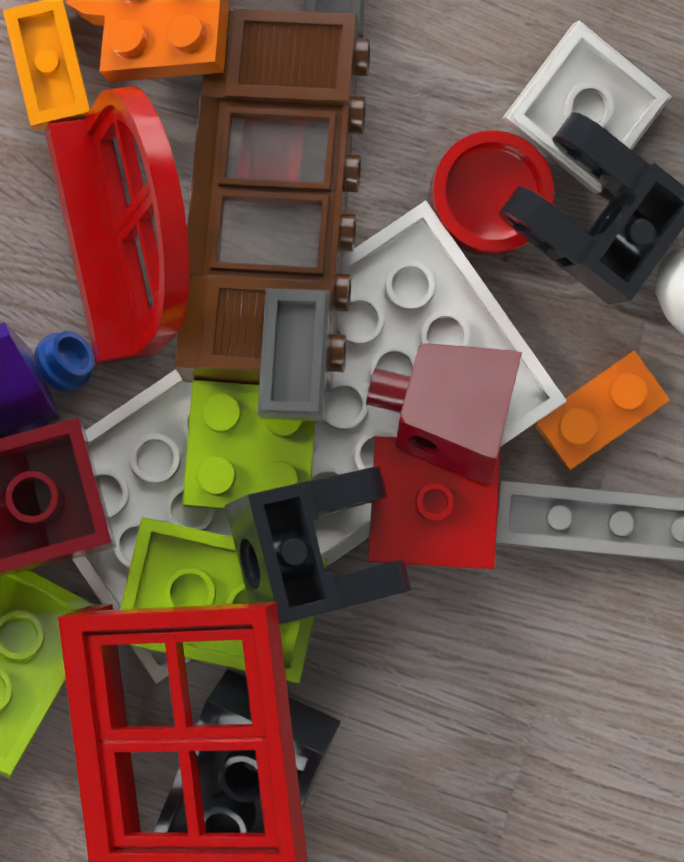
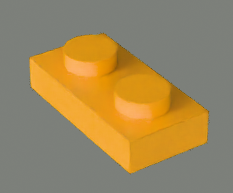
[3,0,91,132]

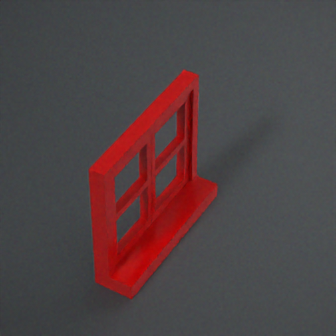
[58,602,308,862]

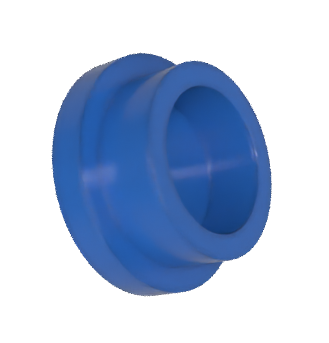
[34,331,95,392]

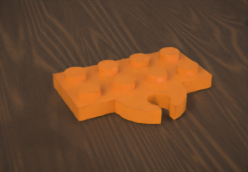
[65,0,230,82]

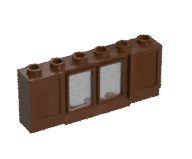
[175,8,370,391]

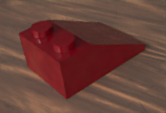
[0,418,117,577]

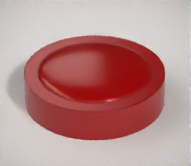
[429,130,554,256]

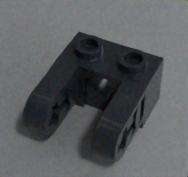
[499,112,684,304]
[225,466,411,624]

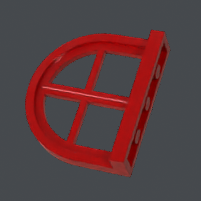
[45,86,190,365]

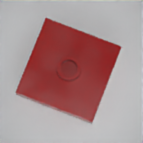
[368,436,501,570]

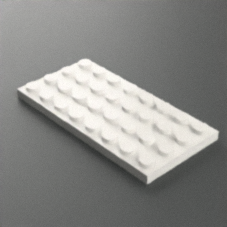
[72,200,567,683]

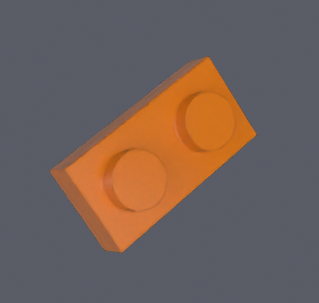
[534,350,670,472]

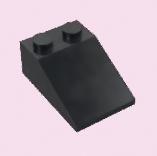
[153,669,341,833]

